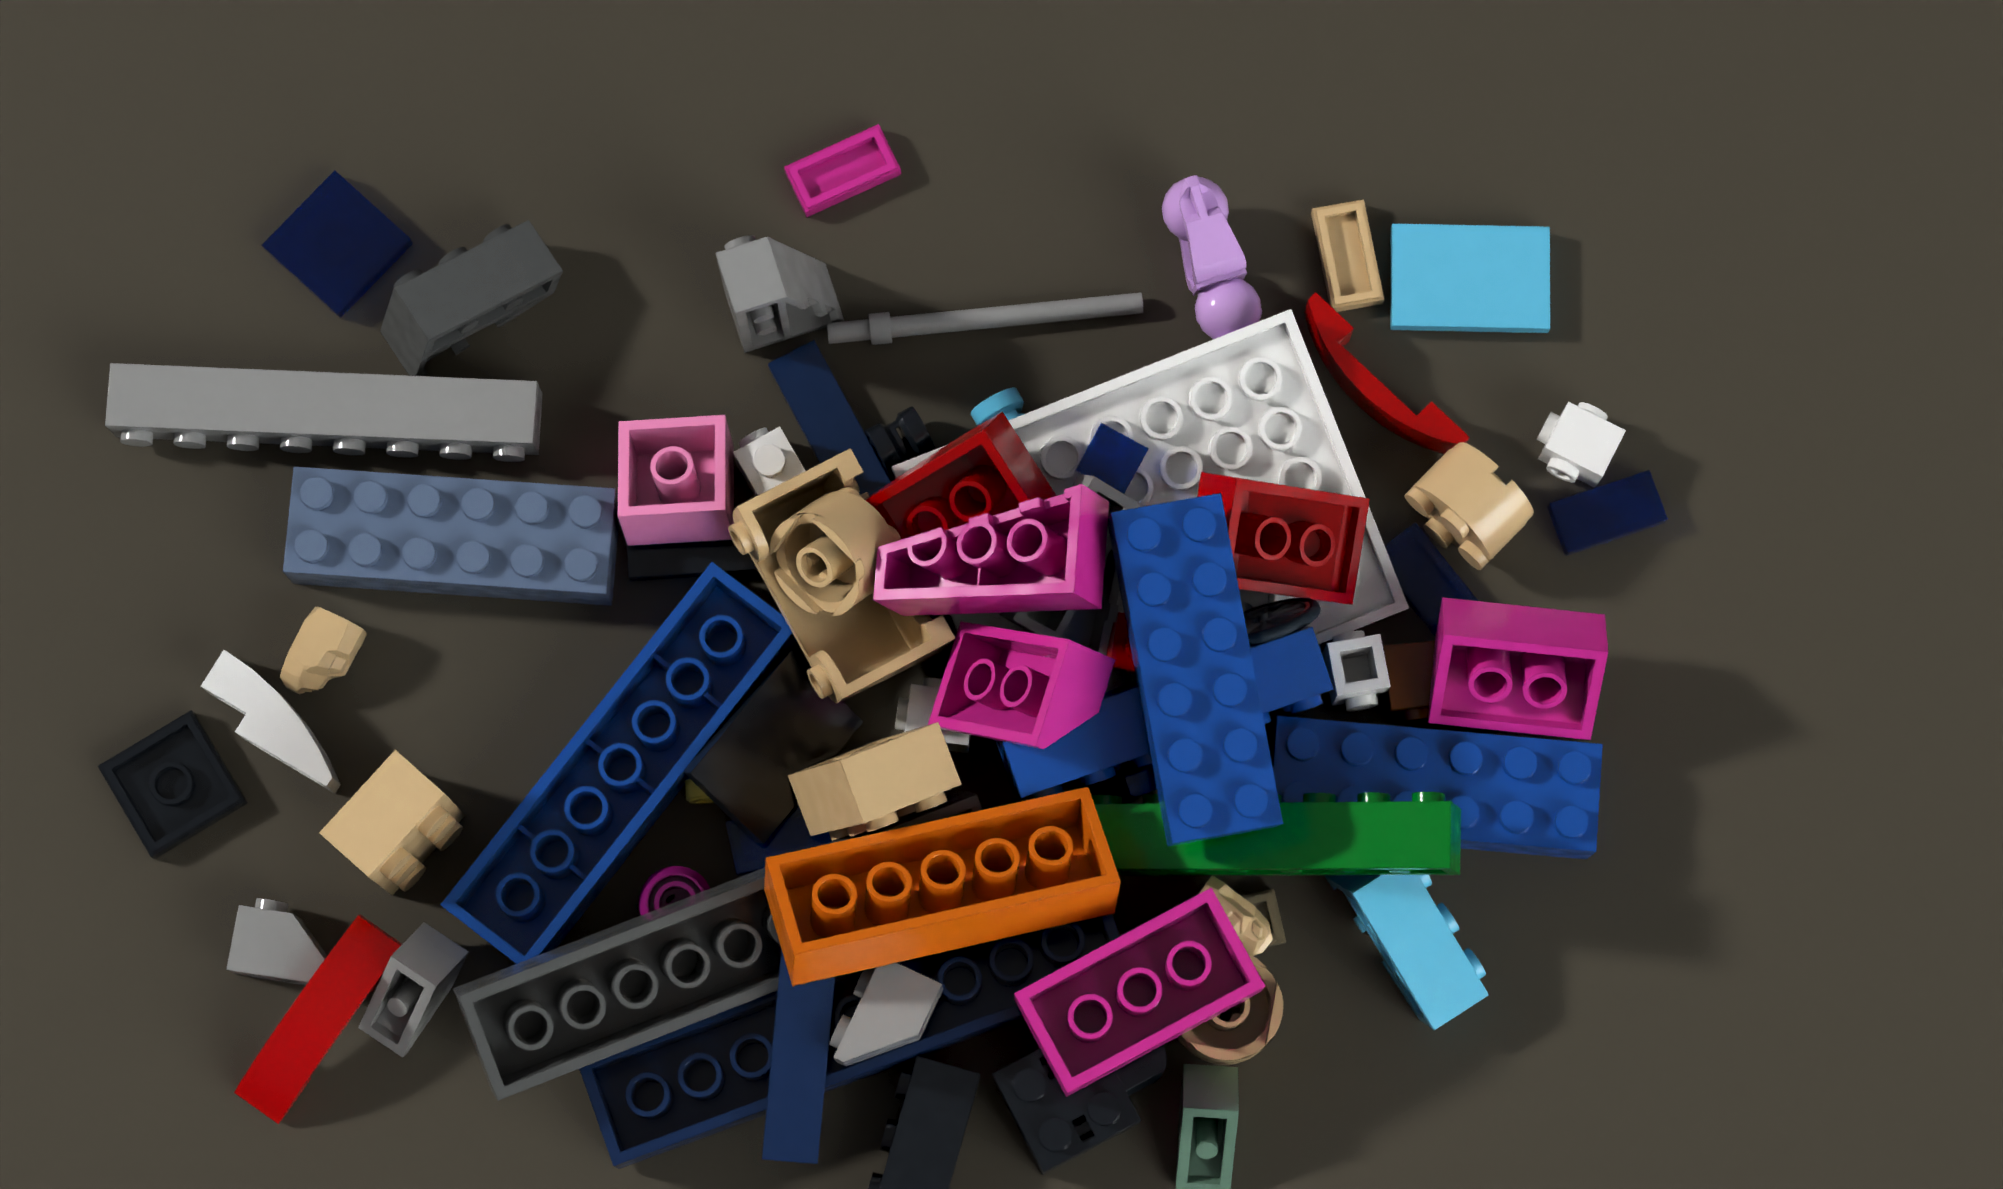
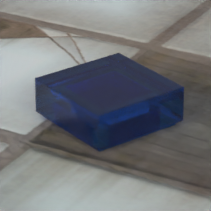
[1074,423,1149,494]

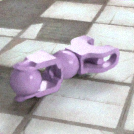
[1162,175,1262,339]

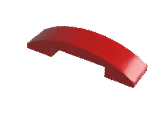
[1304,292,1470,454]
[234,914,402,1124]

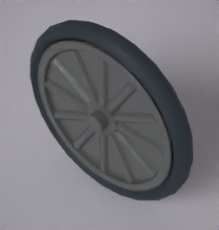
[1244,598,1321,647]

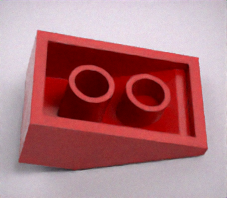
[864,412,1057,539]
[1197,472,1370,605]

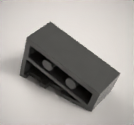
[380,220,563,376]

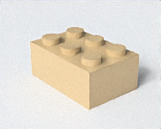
[788,722,962,841]
[319,750,465,896]

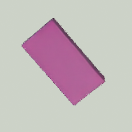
[784,124,901,217]

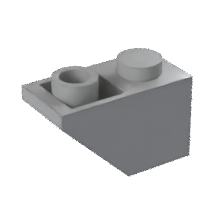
[829,963,943,1067]

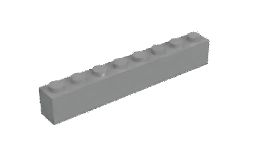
[105,363,543,462]

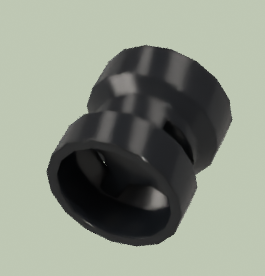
[865,406,935,477]

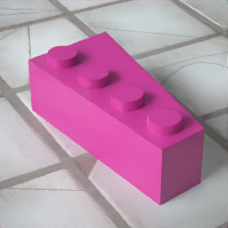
[873,484,1109,616]

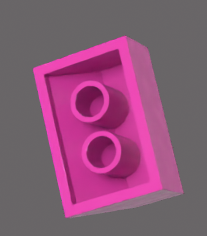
[1428,597,1608,740]
[928,621,1115,749]

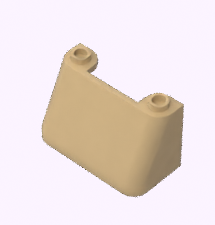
[728,448,956,703]

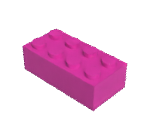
[1014,887,1265,1097]

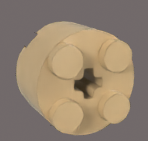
[1404,442,1534,570]
[770,487,901,616]
[1177,954,1283,1065]

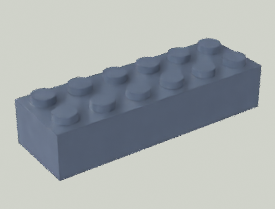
[283,466,619,606]

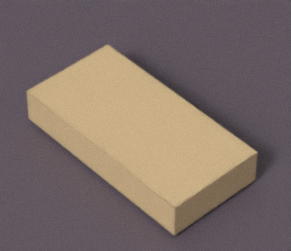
[1311,199,1384,312]

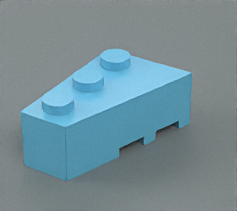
[1325,875,1489,1031]

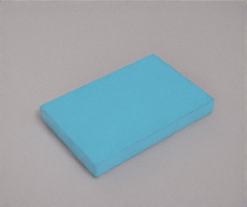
[1390,224,1550,333]

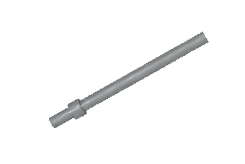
[827,292,1143,345]

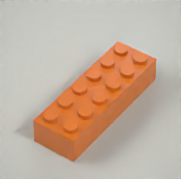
[764,787,1121,986]

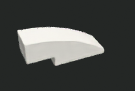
[201,650,341,793]

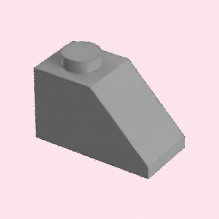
[226,898,327,986]
[358,922,469,1058]

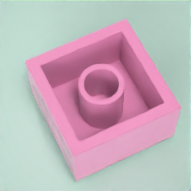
[618,415,734,546]

